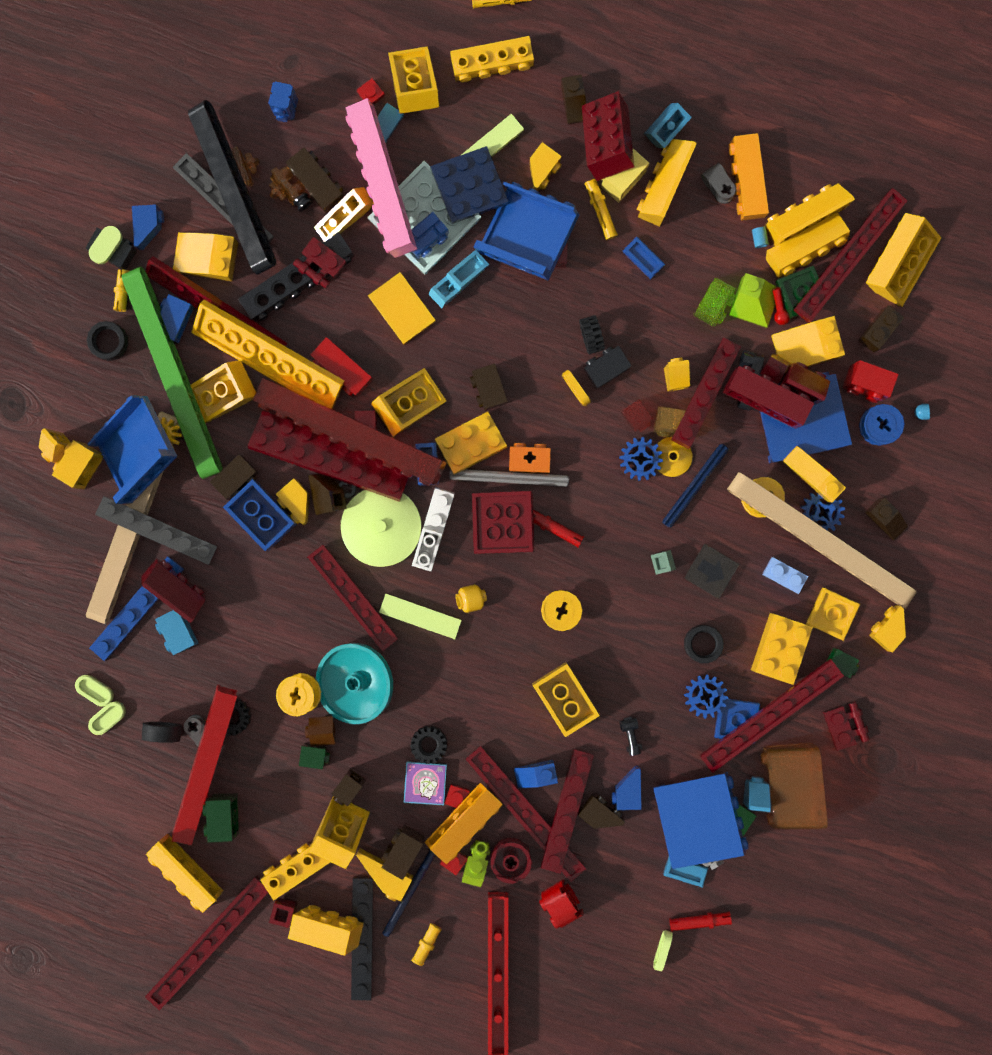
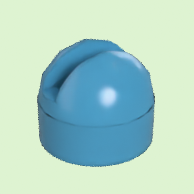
[914,404,930,420]

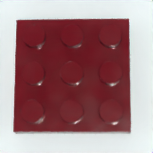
[472,491,535,554]

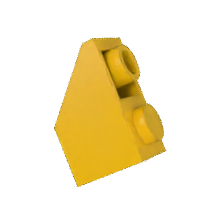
[530,142,562,191]
[664,357,690,392]
[276,478,310,525]
[869,605,906,653]

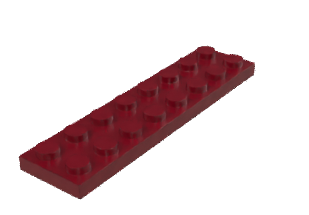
[248,410,414,502]

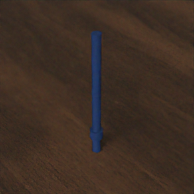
[382,848,436,937]

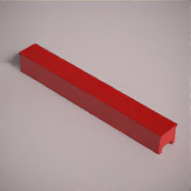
[171,684,237,845]
[488,892,508,1055]

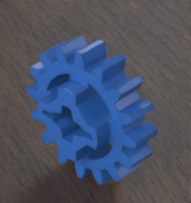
[619,437,663,481]
[800,493,845,531]
[684,674,728,719]

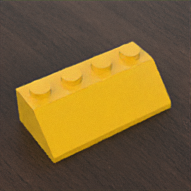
[637,139,697,227]
[764,184,855,246]
[866,213,941,307]
[146,833,223,913]

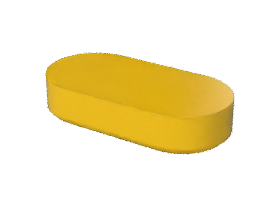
[562,370,591,406]

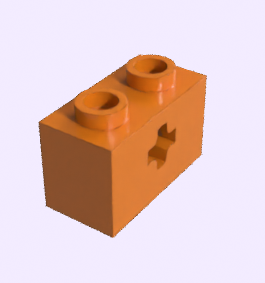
[509,443,551,473]

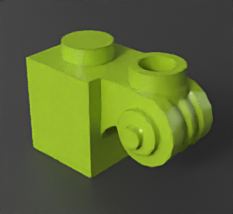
[461,840,490,887]

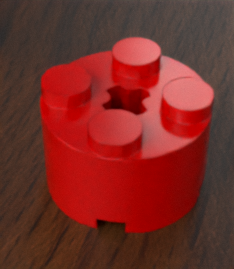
[539,879,584,929]

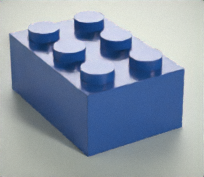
[223,479,297,551]

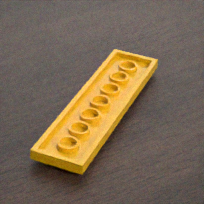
[191,300,344,413]

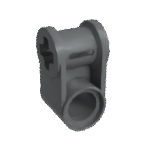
[701,163,736,204]
[184,714,206,747]

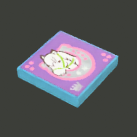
[404,761,447,805]

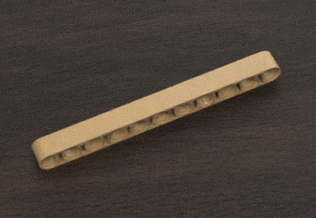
[86,411,179,624]
[727,472,917,609]

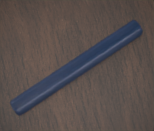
[662,444,729,528]

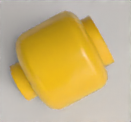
[456,584,487,613]

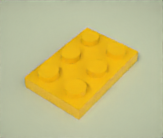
[435,412,507,475]

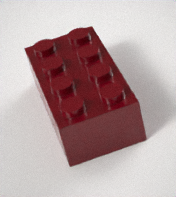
[582,91,635,181]
[723,365,814,429]

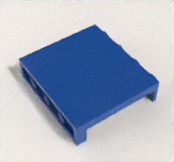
[474,182,579,281]
[760,372,852,464]
[87,395,177,504]
[654,772,749,869]

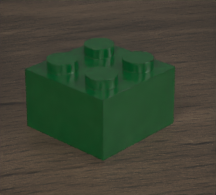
[203,793,239,843]

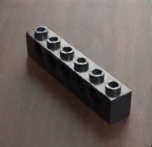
[238,232,354,322]

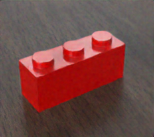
[311,337,373,397]

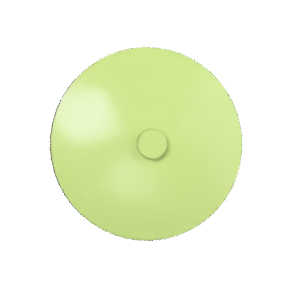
[341,490,422,567]

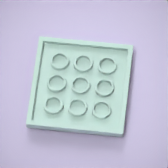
[368,161,481,275]

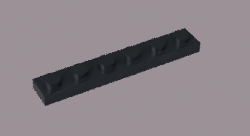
[351,877,373,1001]

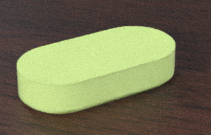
[89,226,122,264]
[75,675,114,706]
[88,701,126,735]
[653,930,673,972]

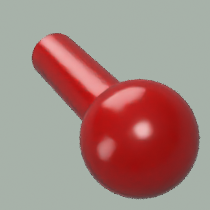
[772,287,790,325]

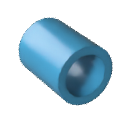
[752,227,769,248]

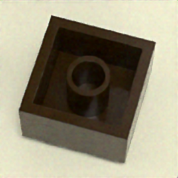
[381,824,425,880]

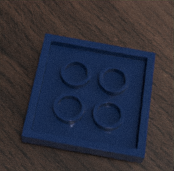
[430,146,508,224]

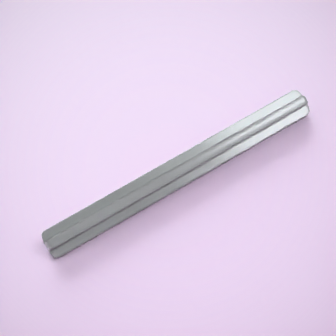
[449,469,569,486]

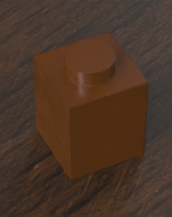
[305,716,336,746]

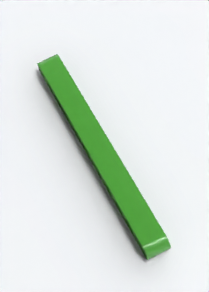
[122,267,223,479]

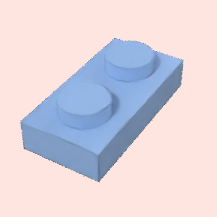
[762,557,808,594]

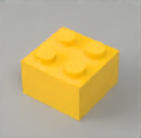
[52,440,104,490]

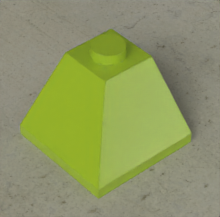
[729,273,777,328]

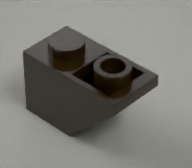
[308,474,347,515]
[578,793,625,829]

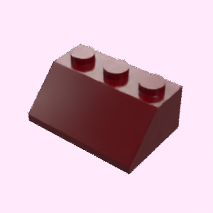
[141,558,206,623]

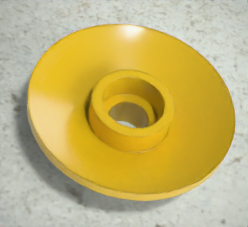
[652,437,692,477]

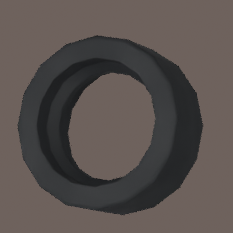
[87,321,129,361]
[684,625,724,663]
[142,722,181,743]

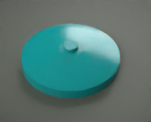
[315,643,393,724]

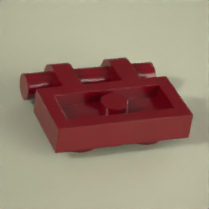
[293,237,347,289]
[823,701,870,751]

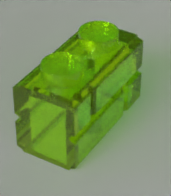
[694,278,736,326]

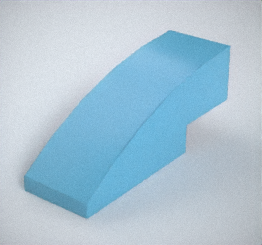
[429,250,489,308]

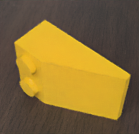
[388,46,439,114]
[173,232,238,281]
[771,316,845,373]
[191,360,258,423]
[371,368,446,437]
[309,796,370,869]

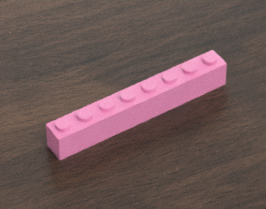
[346,98,417,258]

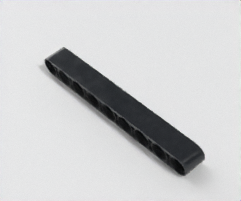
[188,100,277,275]

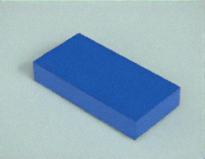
[622,237,665,280]

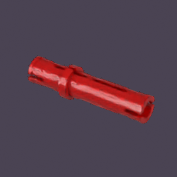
[533,509,584,548]
[669,911,732,932]

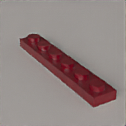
[671,337,741,449]
[307,544,399,652]
[540,749,594,874]

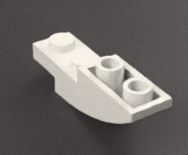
[412,487,455,571]

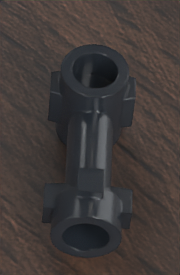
[619,716,642,756]

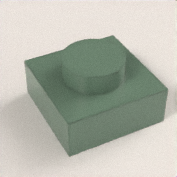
[651,550,676,575]

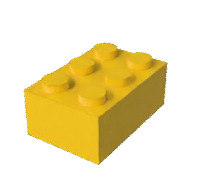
[751,613,813,685]
[532,662,600,737]
[288,905,364,956]

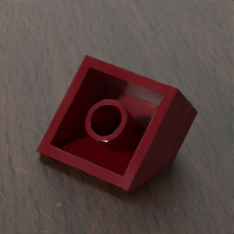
[781,362,830,405]

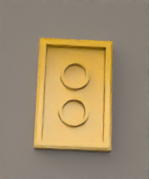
[368,272,436,345]

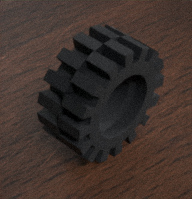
[579,315,605,354]
[226,698,251,736]
[410,726,447,764]

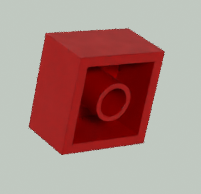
[842,360,898,403]

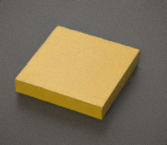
[806,587,860,641]

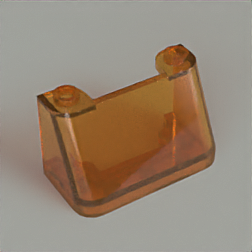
[761,742,828,829]

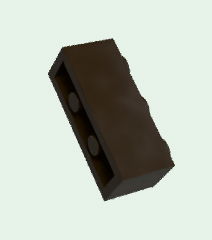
[286,147,344,214]

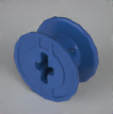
[859,404,904,446]

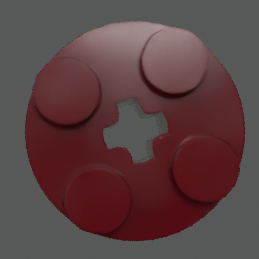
[491,838,532,884]

